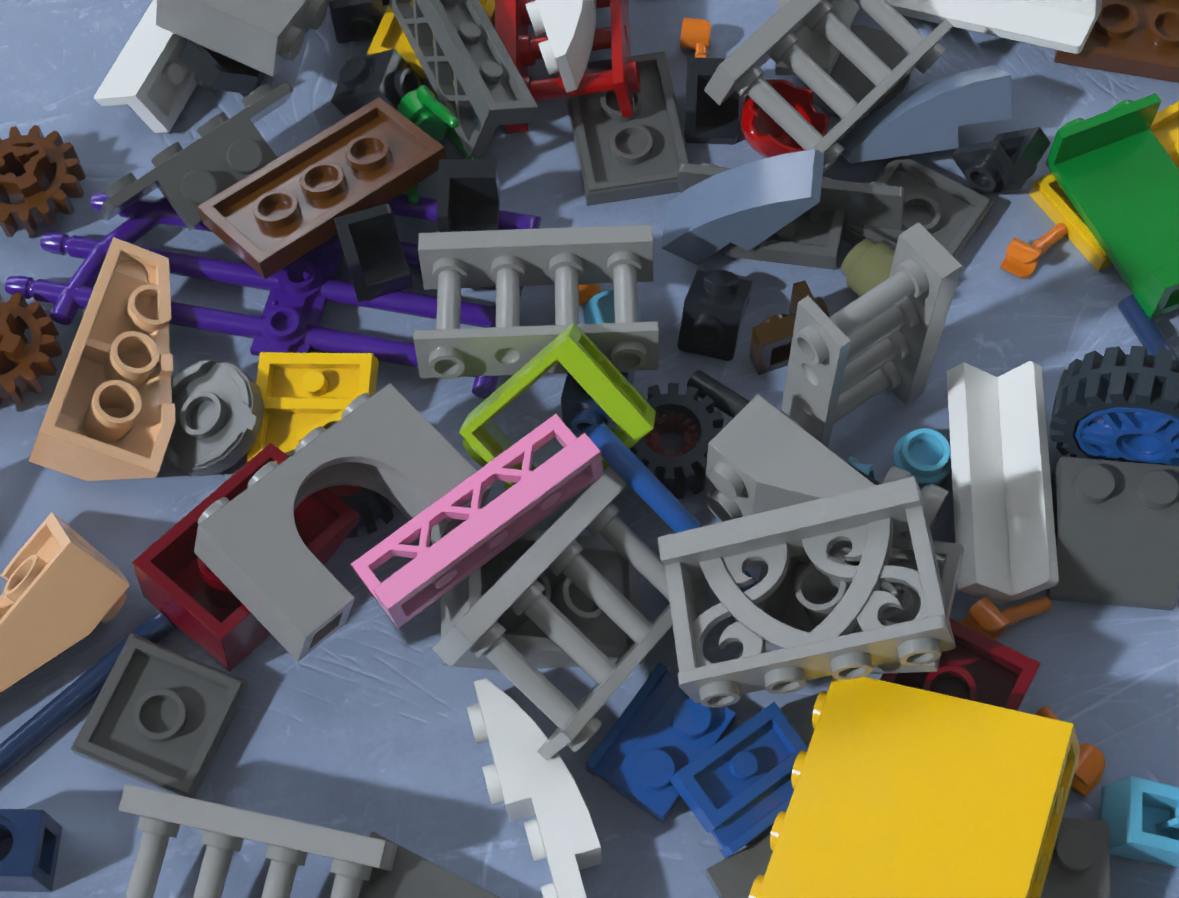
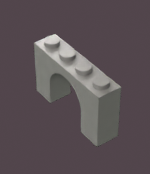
[156,0,331,77]
[194,383,493,662]

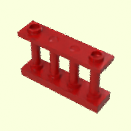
[495,0,641,134]

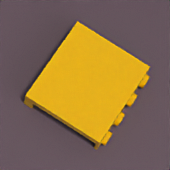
[749,676,1080,898]

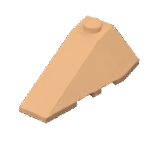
[29,237,176,481]
[0,512,130,693]

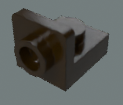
[749,280,830,375]

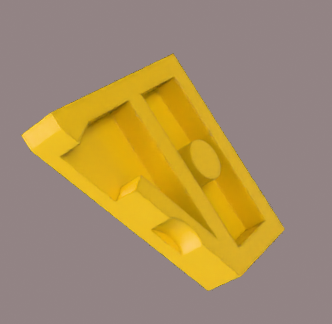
[247,352,379,462]

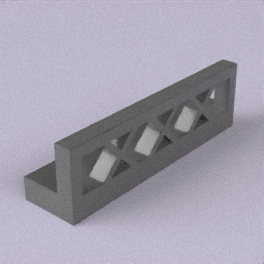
[389,0,538,158]

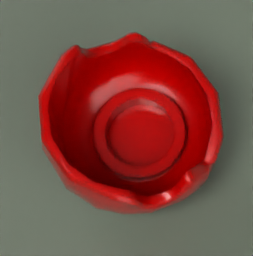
[741,79,829,158]

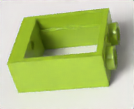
[459,322,656,521]

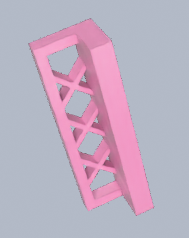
[350,414,603,628]

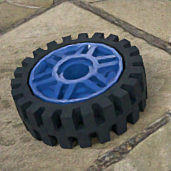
[1049,346,1179,466]

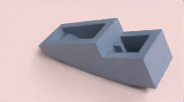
[839,65,1012,164]
[661,149,824,265]

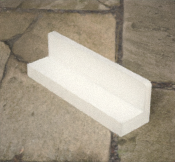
[94,0,198,133]
[886,0,1102,54]
[946,361,1059,606]

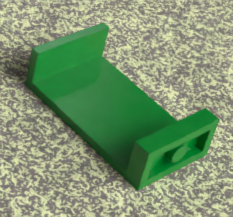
[1046,93,1179,320]

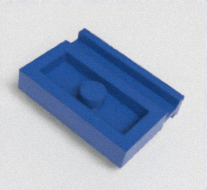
[586,662,736,823]
[669,702,808,859]

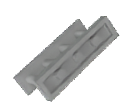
[704,0,953,172]
[781,222,962,448]
[413,224,659,379]
[432,466,710,761]
[118,784,398,898]

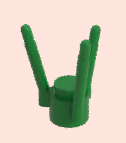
[398,85,481,205]

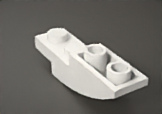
[526,0,596,93]
[467,678,602,898]

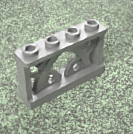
[658,476,956,707]

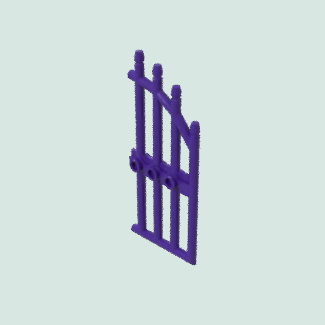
[5,192,542,399]

